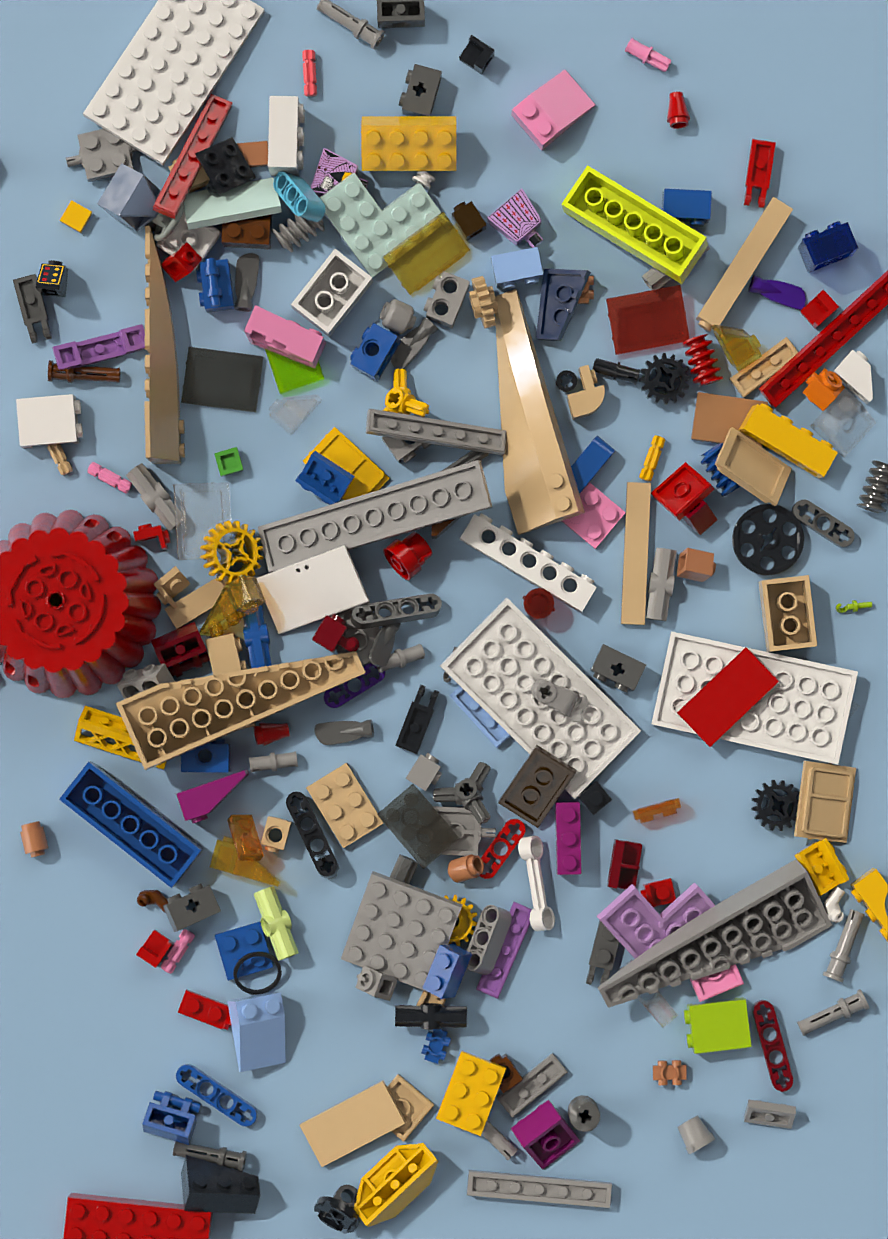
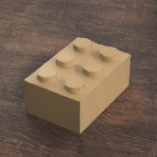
[758,575,817,652]

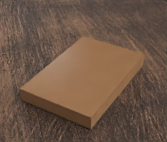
[691,392,768,447]

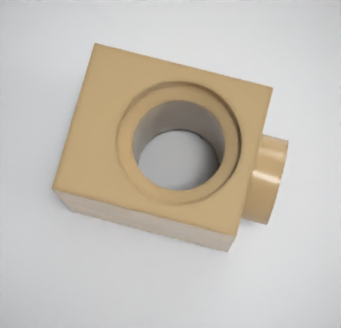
[261,816,292,853]

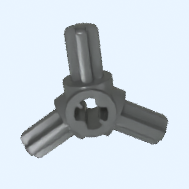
[433,762,491,824]

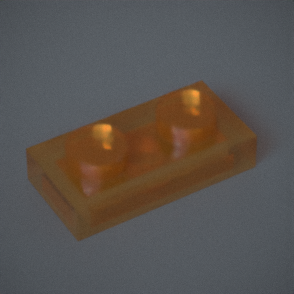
[631,798,681,823]
[227,815,264,861]

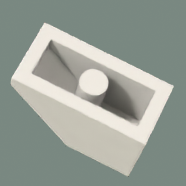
[833,350,873,405]

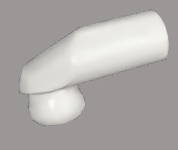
[824,886,845,923]

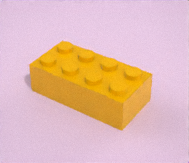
[361,116,456,171]

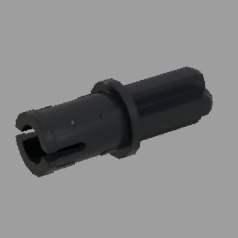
[593,358,640,384]

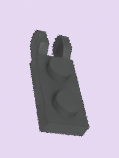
[13,274,52,344]
[586,920,619,985]

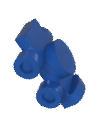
[421,1029,451,1064]

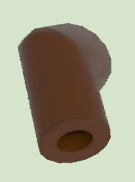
[137,890,168,913]

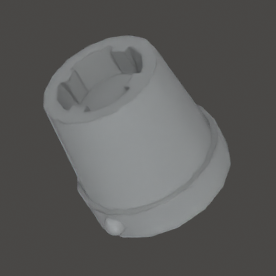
[677,1115,715,1154]

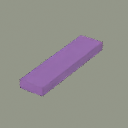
[476,902,532,999]

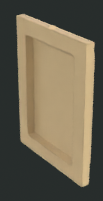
[794,761,856,843]

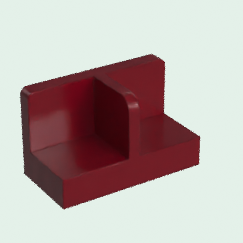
[607,839,642,889]

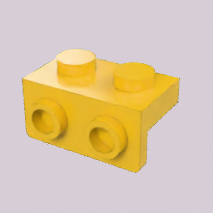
[794,838,849,896]

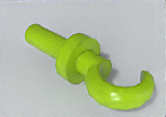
[835,600,872,613]

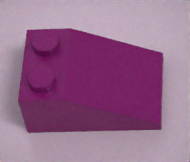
[176,770,249,824]

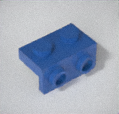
[295,451,355,505]

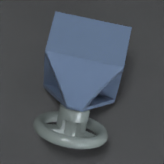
[97,163,184,242]

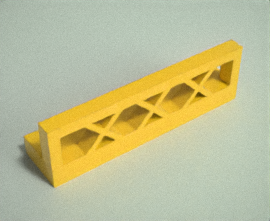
[74,706,167,770]

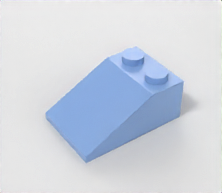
[227,992,286,1072]

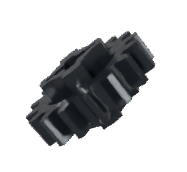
[639,353,691,405]
[751,780,800,831]

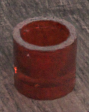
[522,588,555,620]

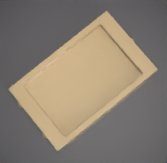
[715,427,792,506]

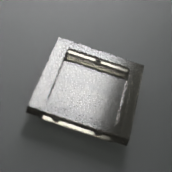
[181,347,264,413]

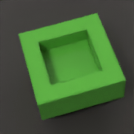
[214,447,244,477]

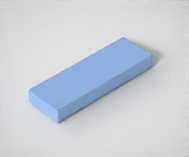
[449,686,510,748]

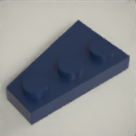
[536,269,591,341]

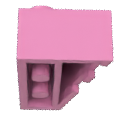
[244,305,326,369]

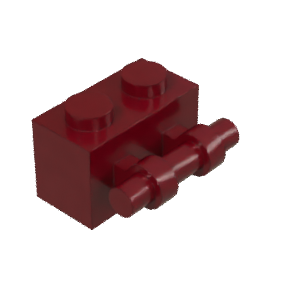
[311,614,360,653]
[151,622,210,677]

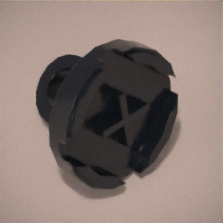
[314,1185,360,1233]

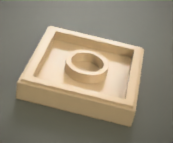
[387,1074,434,1142]

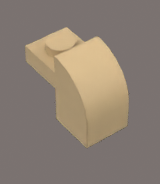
[566,365,605,420]

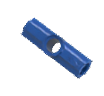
[241,599,272,669]

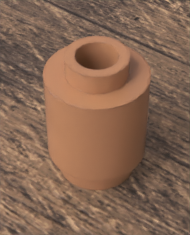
[20,821,49,858]
[448,854,484,883]

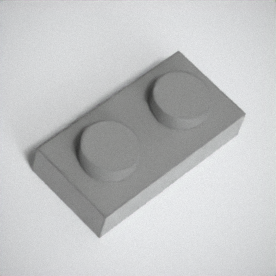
[744,1100,796,1129]

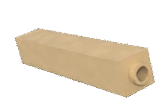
[696,197,793,332]

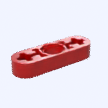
[479,819,525,879]

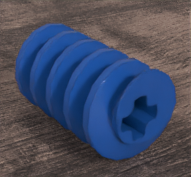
[701,443,741,497]

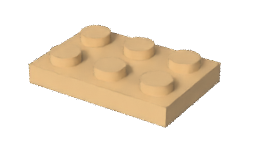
[306,763,384,848]

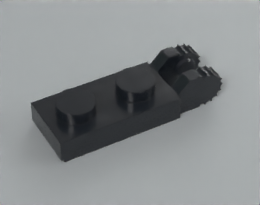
[395,685,439,754]

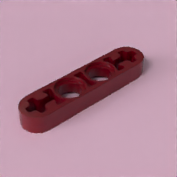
[752,1000,793,1092]

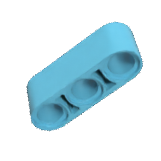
[273,171,326,222]

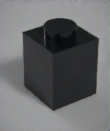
[578,781,612,815]

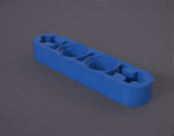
[176,1064,257,1126]

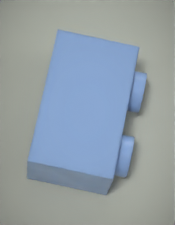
[491,247,543,290]

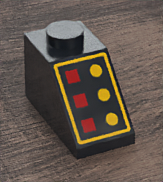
[36,260,68,297]

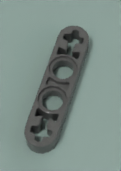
[351,594,442,629]

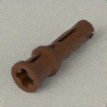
[48,360,120,383]

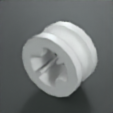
[412,171,436,190]

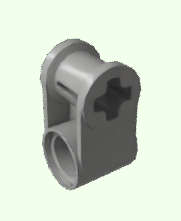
[531,679,579,716]

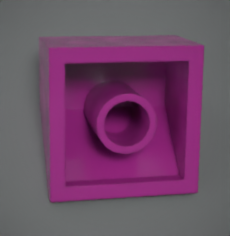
[510,1100,580,1170]

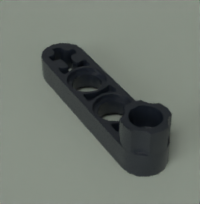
[286,791,339,879]

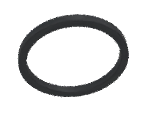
[233,952,282,995]

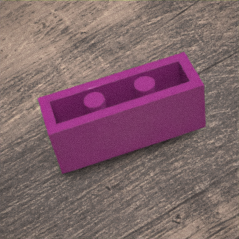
[555,802,581,875]

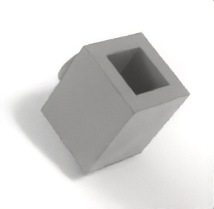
[406,753,442,791]

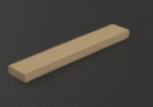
[621,482,651,625]

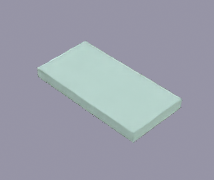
[183,178,282,230]

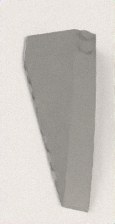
[598,859,832,1008]

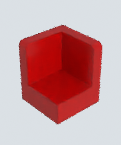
[800,289,839,329]
[136,930,174,968]

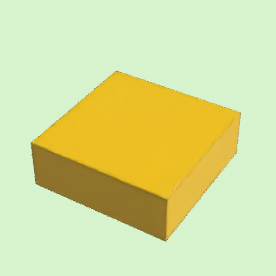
[60,200,92,233]

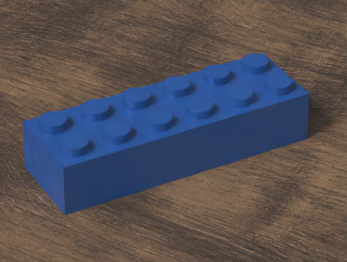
[59,761,203,888]

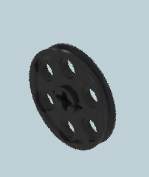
[732,504,804,575]

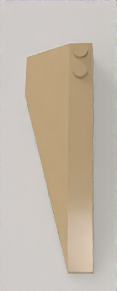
[116,651,365,771]

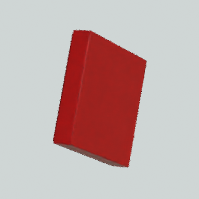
[651,462,715,521]

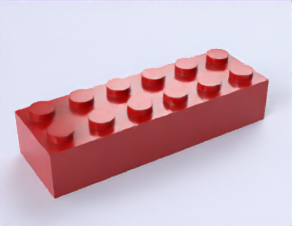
[63,1193,213,1239]

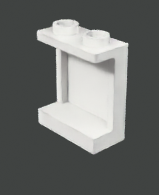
[16,394,83,448]

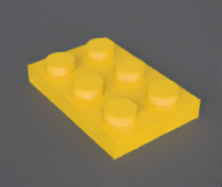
[436,1051,506,1136]

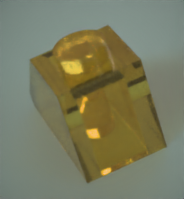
[711,324,762,372]

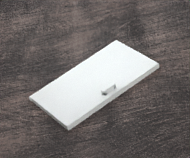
[256,545,370,634]

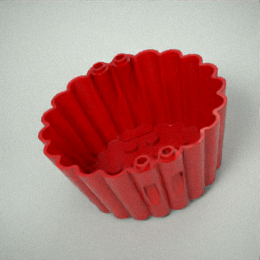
[0,510,161,698]

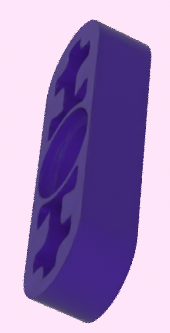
[324,663,386,708]

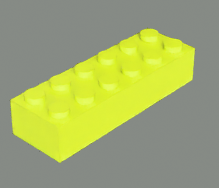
[561,165,708,284]

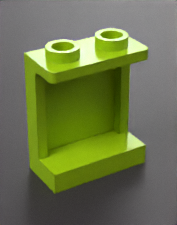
[684,997,752,1054]

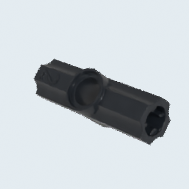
[395,1003,467,1030]

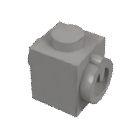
[355,966,398,1001]

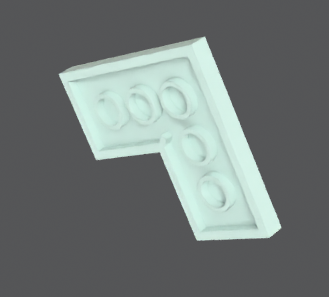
[320,173,447,278]

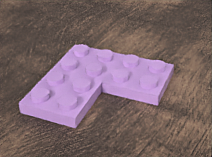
[597,883,715,959]

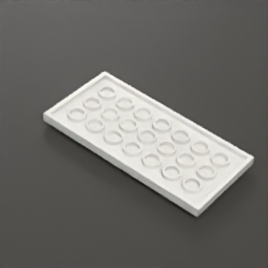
[83,0,265,165]
[440,598,641,798]
[651,631,858,765]

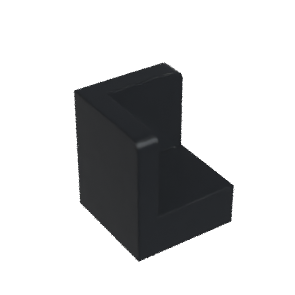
[459,35,495,75]

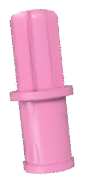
[625,38,671,72]

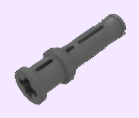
[173,1141,247,1172]

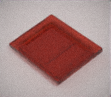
[606,285,690,355]

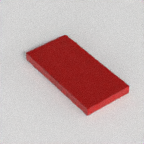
[677,647,779,747]

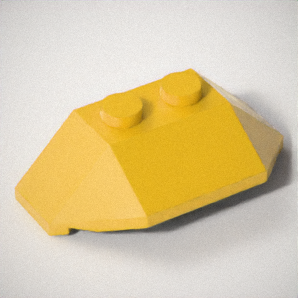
[353,1143,439,1227]

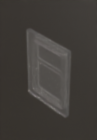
[173,482,233,560]

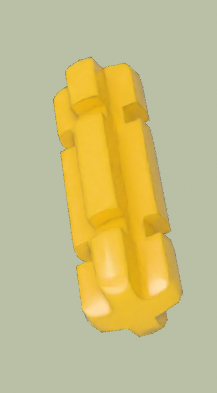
[639,435,666,481]

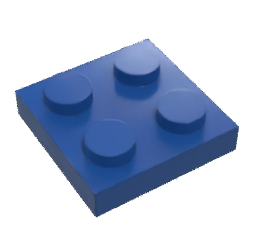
[214,921,274,981]

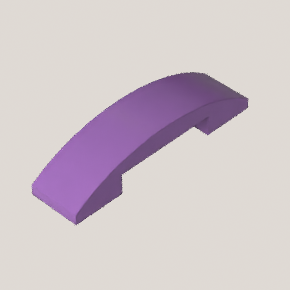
[52,324,145,370]

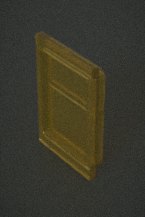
[383,212,470,295]

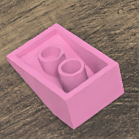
[511,70,595,151]

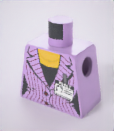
[311,148,368,197]

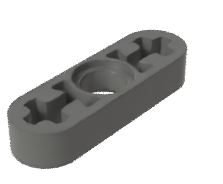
[792,500,854,547]

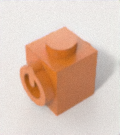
[802,368,845,411]

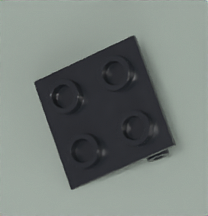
[195,137,256,195]

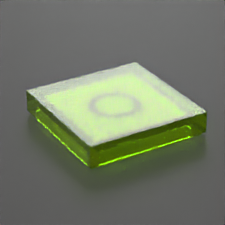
[265,349,325,394]

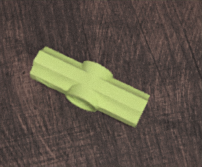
[254,886,299,961]

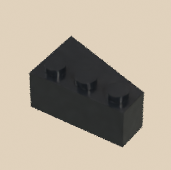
[181,1155,260,1214]

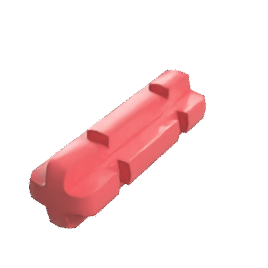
[302,50,317,97]

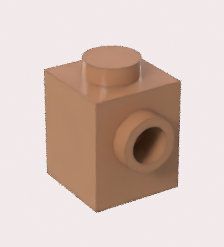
[677,548,716,582]

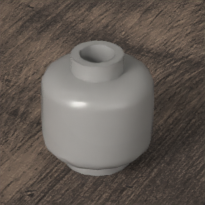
[379,299,416,334]

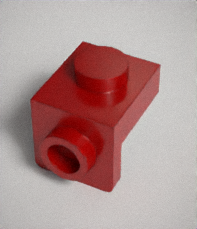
[133,523,171,550]

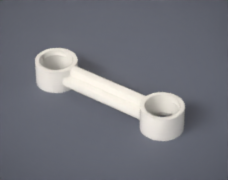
[518,836,555,932]

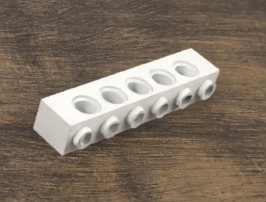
[460,513,597,612]

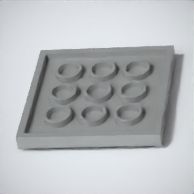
[341,871,462,993]

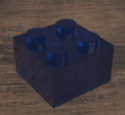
[798,221,858,273]

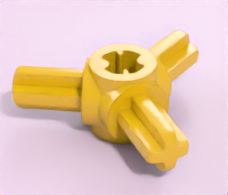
[382,368,430,417]

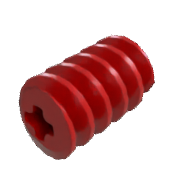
[682,334,724,386]

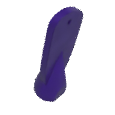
[748,275,806,310]

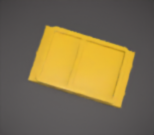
[303,427,390,501]

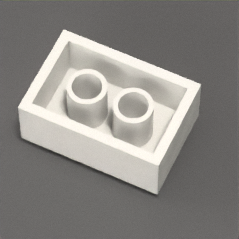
[268,96,305,176]
[291,249,373,337]

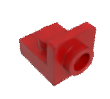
[160,242,202,282]
[640,878,676,908]

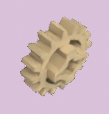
[469,276,498,329]

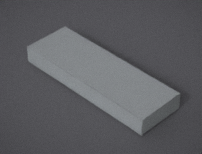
[497,1053,568,1118]

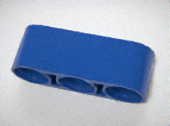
[571,435,616,494]

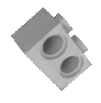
[424,271,470,328]
[117,663,175,699]

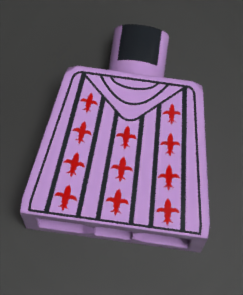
[487,188,544,248]

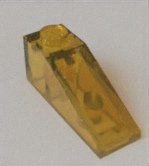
[209,836,281,887]

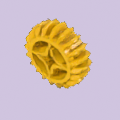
[200,521,264,585]

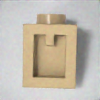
[154,566,191,609]

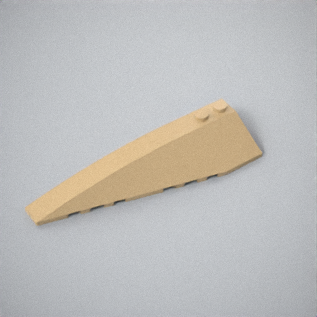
[145,226,185,464]
[495,289,585,535]

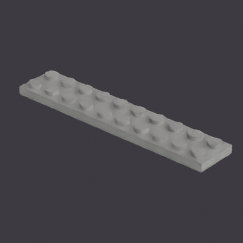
[258,460,492,573]

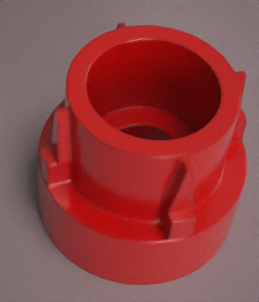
[383,531,433,581]

